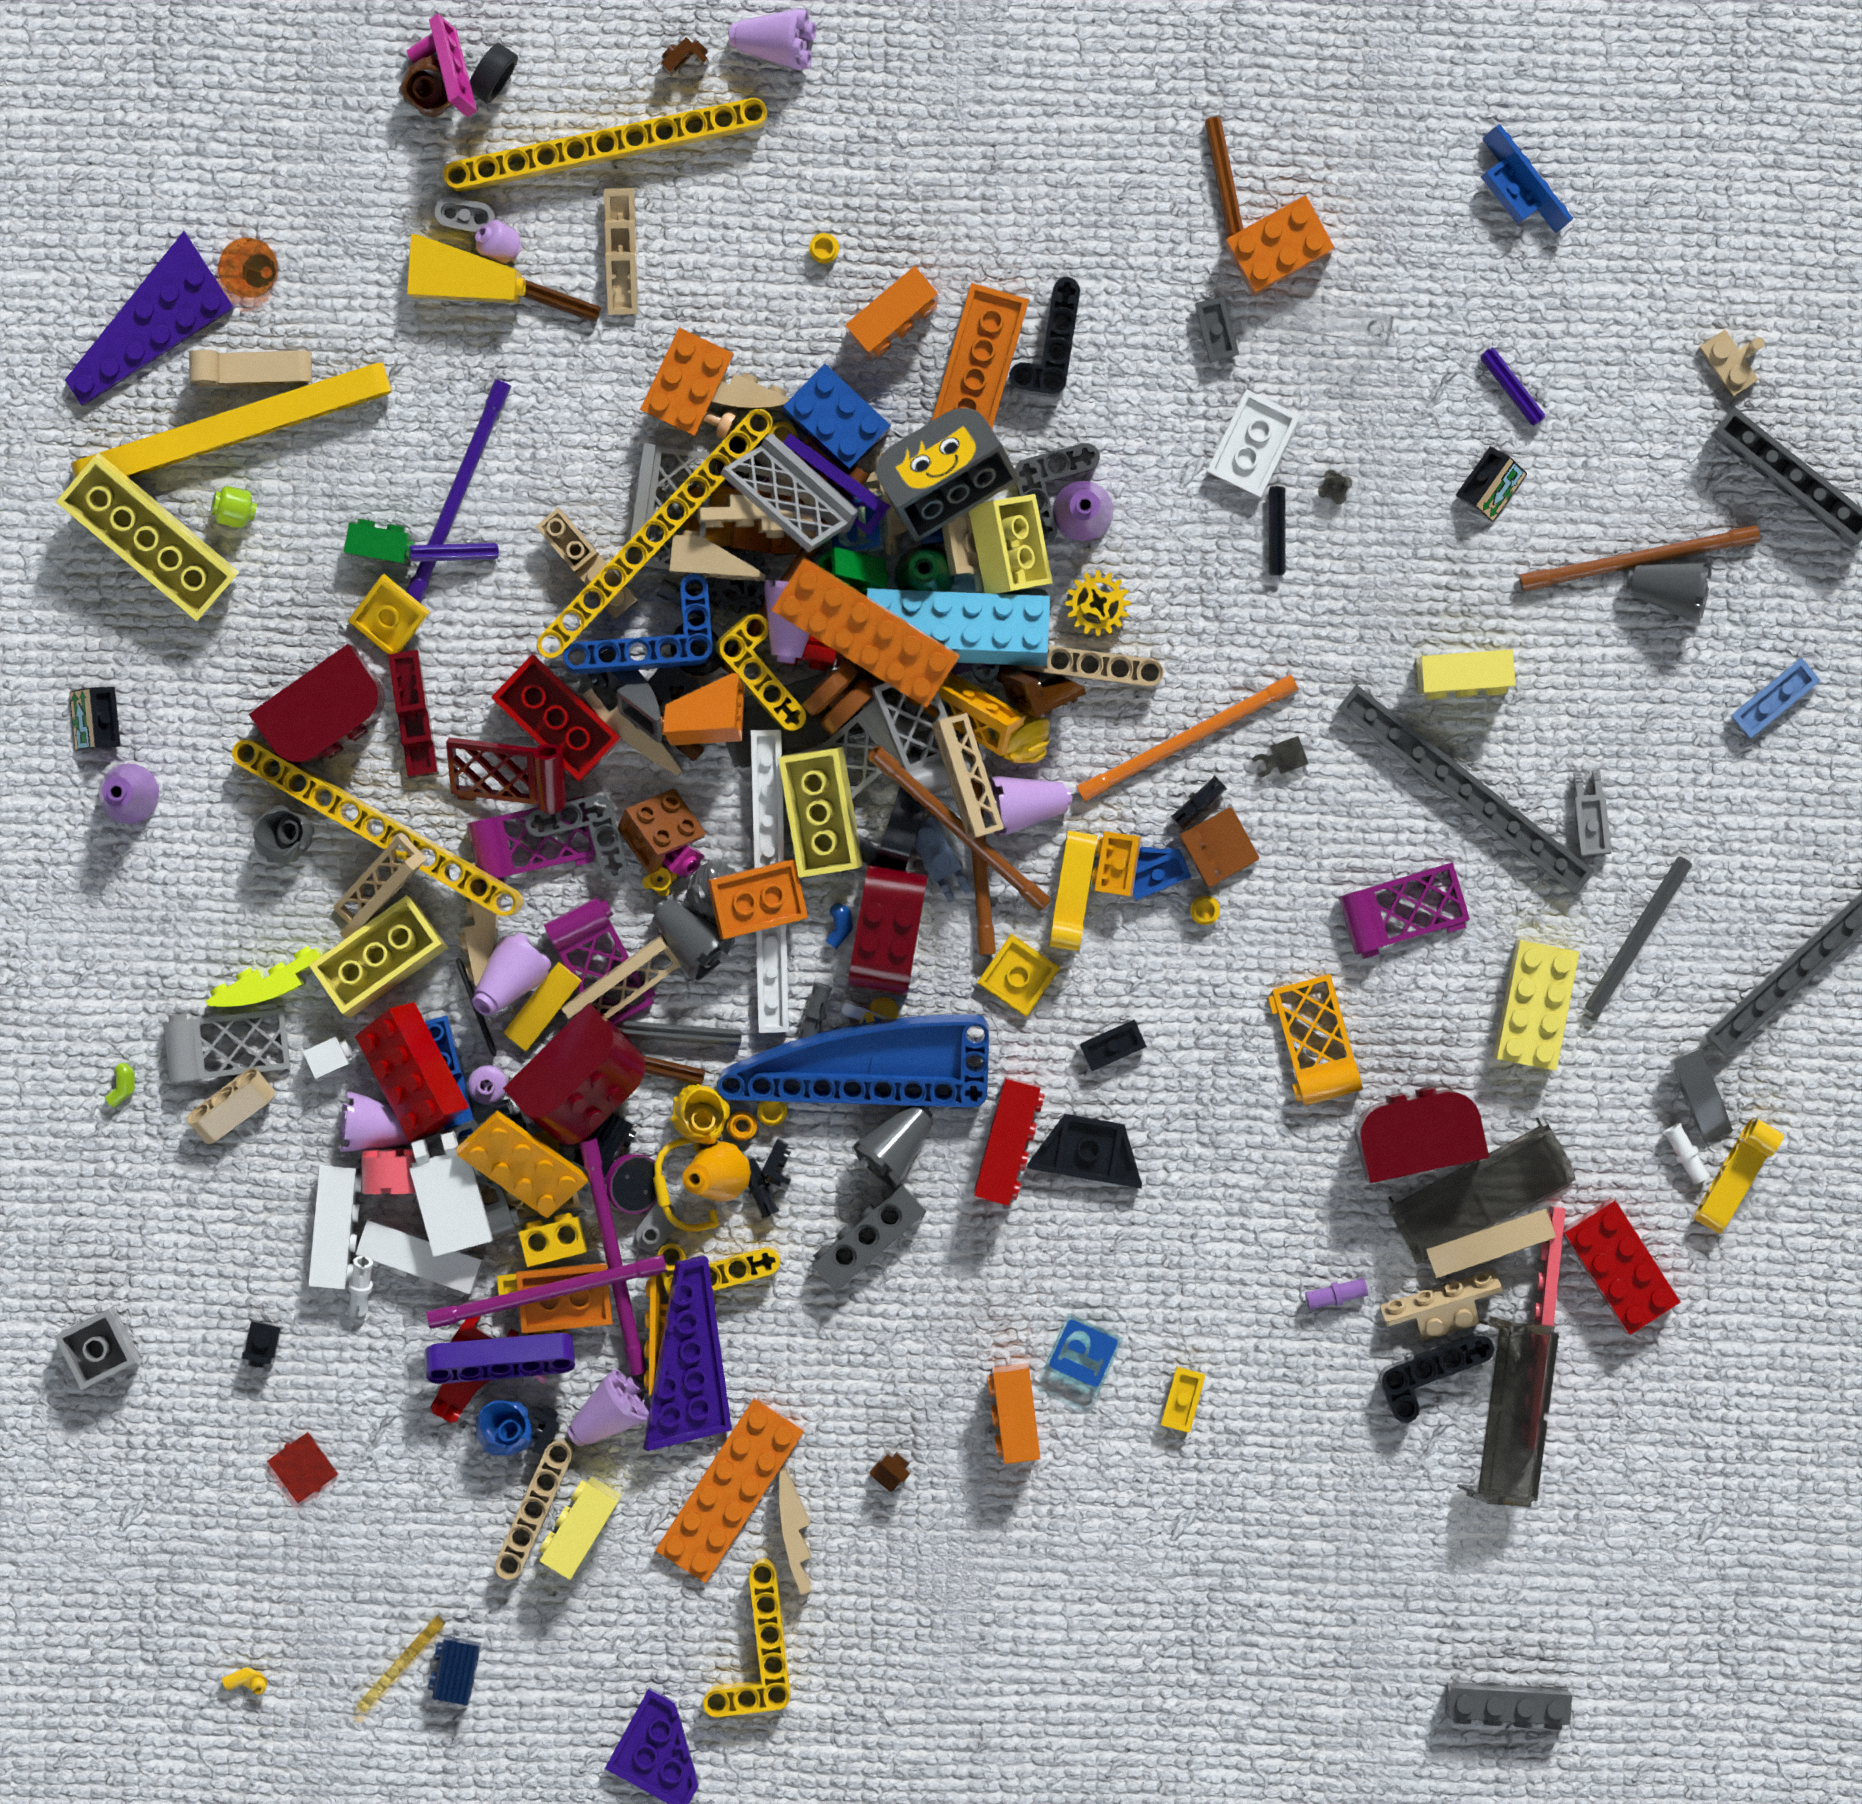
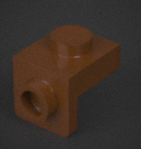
[661,37,709,76]
[870,1450,911,1492]

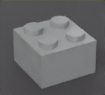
[54,1306,141,1390]

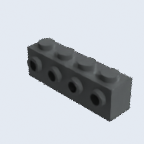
[1445,1682,1572,1730]

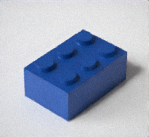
[782,363,891,474]

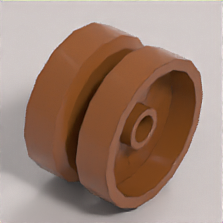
[801,659,875,735]

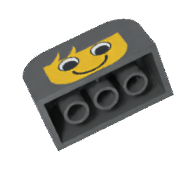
[876,408,1020,543]

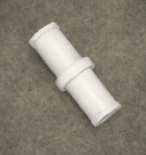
[1663,1123,1710,1185]
[348,1256,373,1316]

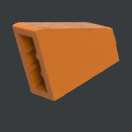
[661,673,745,745]

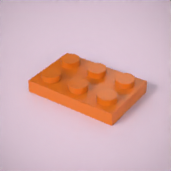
[640,327,734,436]
[707,859,808,940]
[516,1263,613,1333]

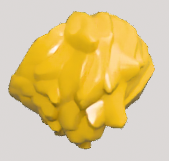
[994,709,1050,764]
[670,1084,730,1145]

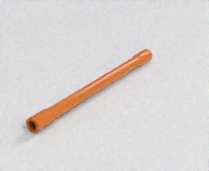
[1076,674,1299,802]

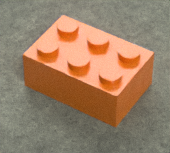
[1224,195,1335,296]
[845,266,938,360]
[987,1363,1041,1464]

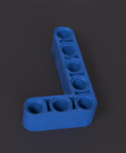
[563,573,713,674]

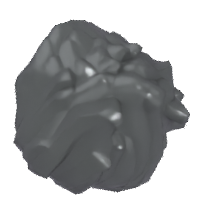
[253,805,314,865]
[685,859,737,921]

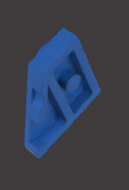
[1133,847,1192,901]

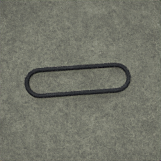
[456,958,497,1057]

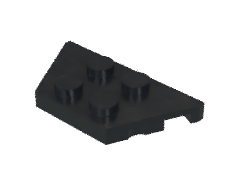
[1027,1113,1142,1189]

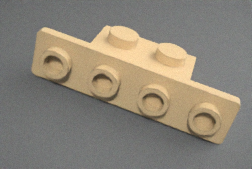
[1380,1271,1503,1342]

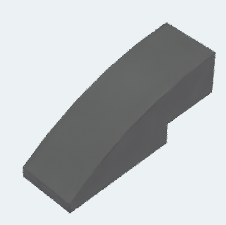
[607,670,663,743]
[1669,1048,1733,1143]

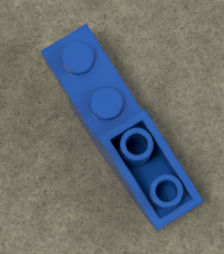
[425,1015,474,1140]

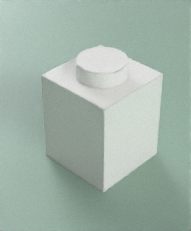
[303,1036,353,1079]

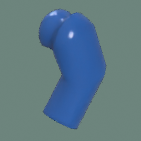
[825,903,853,950]

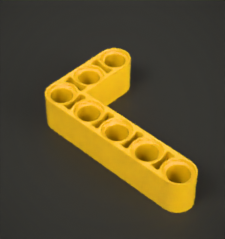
[703,1558,791,1717]

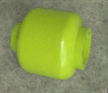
[211,486,257,528]

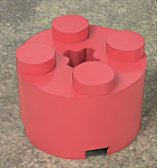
[361,1148,416,1194]

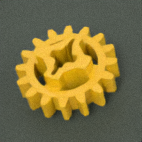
[1065,570,1131,637]

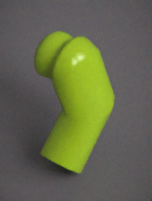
[104,1063,135,1108]

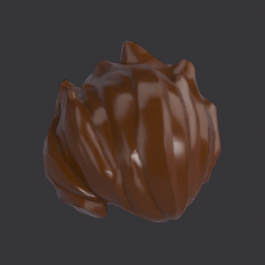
[399,55,452,117]

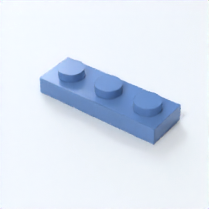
[1730,657,1821,739]

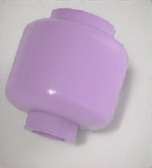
[475,220,521,264]
[468,1065,508,1105]

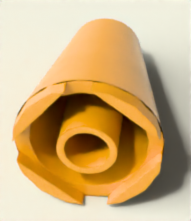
[682,1141,751,1202]

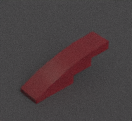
[388,650,439,778]

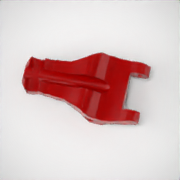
[430,1316,519,1423]

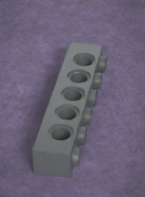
[1710,407,1862,547]

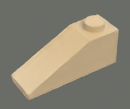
[670,531,765,581]

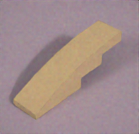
[604,188,638,315]
[582,688,684,776]
[1426,1208,1556,1278]
[779,1466,813,1595]

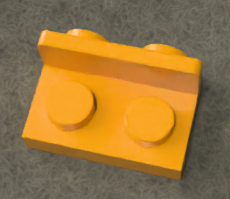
[1092,831,1142,897]

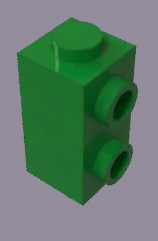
[344,519,415,565]
[818,547,888,596]

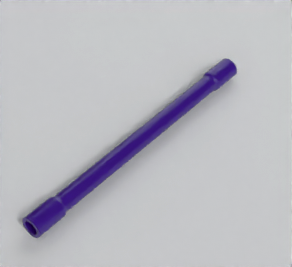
[406,379,512,604]

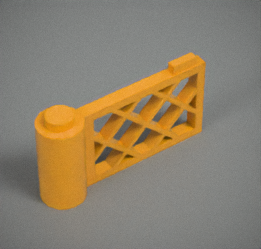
[1268,974,1363,1106]

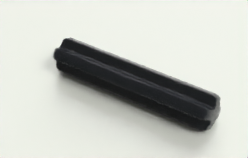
[1269,486,1286,576]

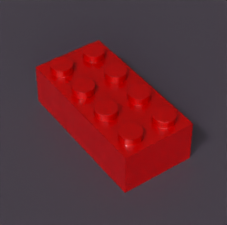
[491,654,622,782]
[355,1002,469,1142]
[973,1077,1045,1206]
[1563,1198,1681,1335]

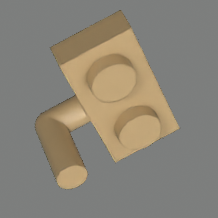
[1698,330,1765,397]

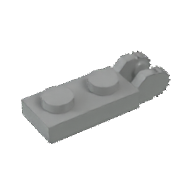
[1573,770,1611,857]

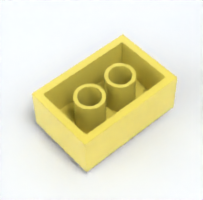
[969,494,1053,594]
[1416,649,1516,700]
[538,1476,622,1580]

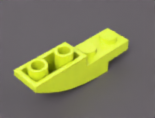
[205,946,323,1007]

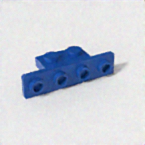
[1481,124,1573,233]

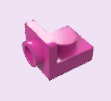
[663,844,705,878]

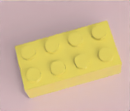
[778,746,863,878]
[309,895,448,1018]
[1493,940,1580,1071]

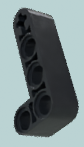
[1009,277,1080,397]
[876,747,935,871]
[1379,1333,1494,1423]

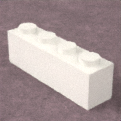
[308,1164,362,1289]
[355,1218,484,1297]

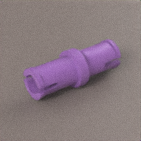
[1305,1277,1368,1311]

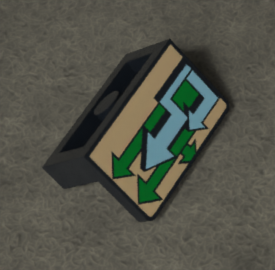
[1455,446,1527,522]
[69,687,121,751]

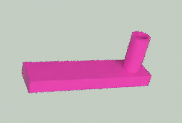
[406,13,477,118]

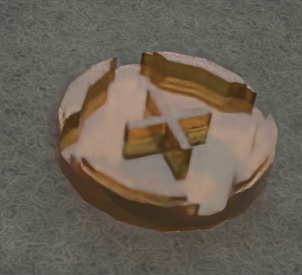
[218,237,279,299]

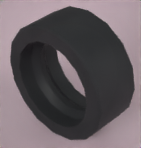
[469,43,518,104]
[670,618,728,676]

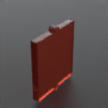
[267,1432,339,1503]

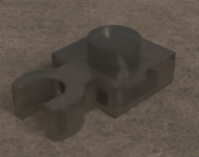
[1251,736,1309,777]

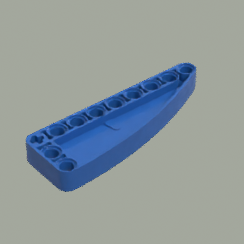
[717,1014,989,1107]

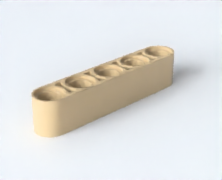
[1018,645,1164,687]
[495,1438,574,1580]

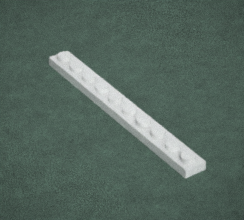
[751,730,789,1033]

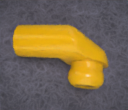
[222,1667,268,1695]

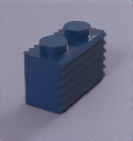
[428,1636,482,1706]

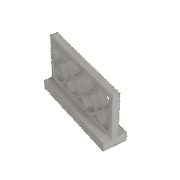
[721,433,860,552]
[627,443,716,570]

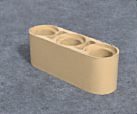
[187,1068,275,1144]

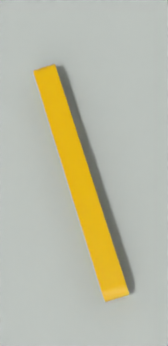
[443,98,768,192]
[70,363,393,478]
[536,409,773,659]
[232,740,524,916]

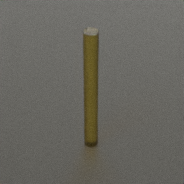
[356,1615,446,1713]

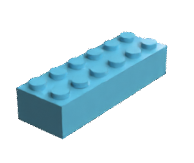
[867,588,1050,666]

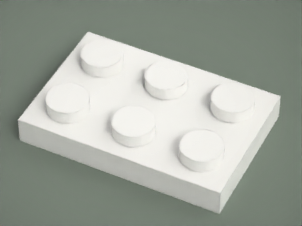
[1206,389,1301,498]

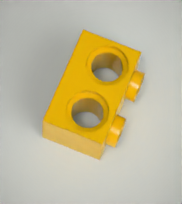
[518,1212,588,1267]

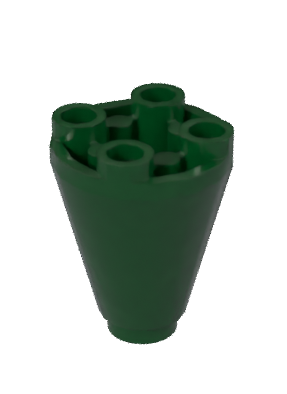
[895,546,954,592]

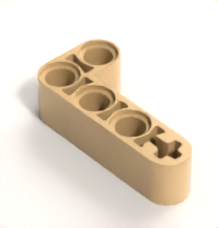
[189,350,312,387]

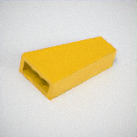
[407,234,526,304]

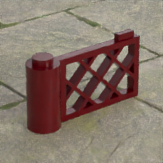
[446,737,567,814]

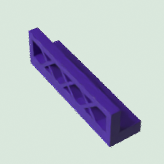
[783,433,891,536]

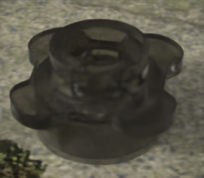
[1317,469,1352,504]

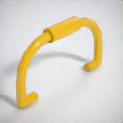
[653,1137,719,1232]

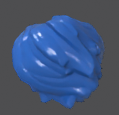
[474,1400,533,1456]

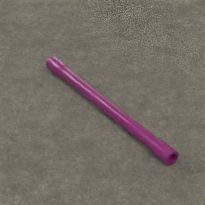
[579,1137,647,1375]
[426,1255,667,1329]

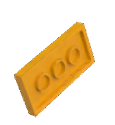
[456,1110,588,1218]

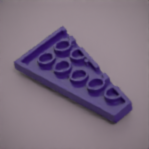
[65,231,234,406]
[643,1255,732,1451]

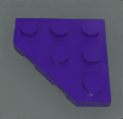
[605,1687,699,1804]

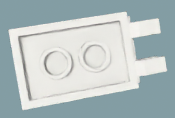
[410,1131,493,1257]

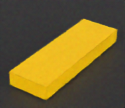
[503,962,582,1051]

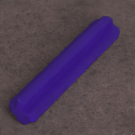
[1480,347,1545,426]
[409,543,499,562]

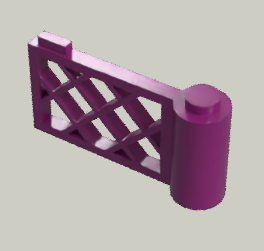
[466,796,596,883]
[1338,862,1470,959]
[544,897,656,1024]

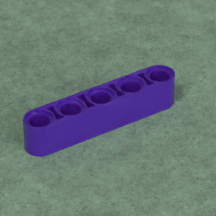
[425,1333,575,1384]

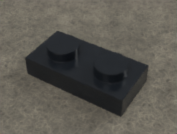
[1079,1019,1147,1071]

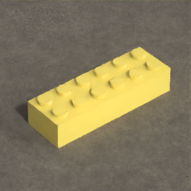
[56,453,239,621]

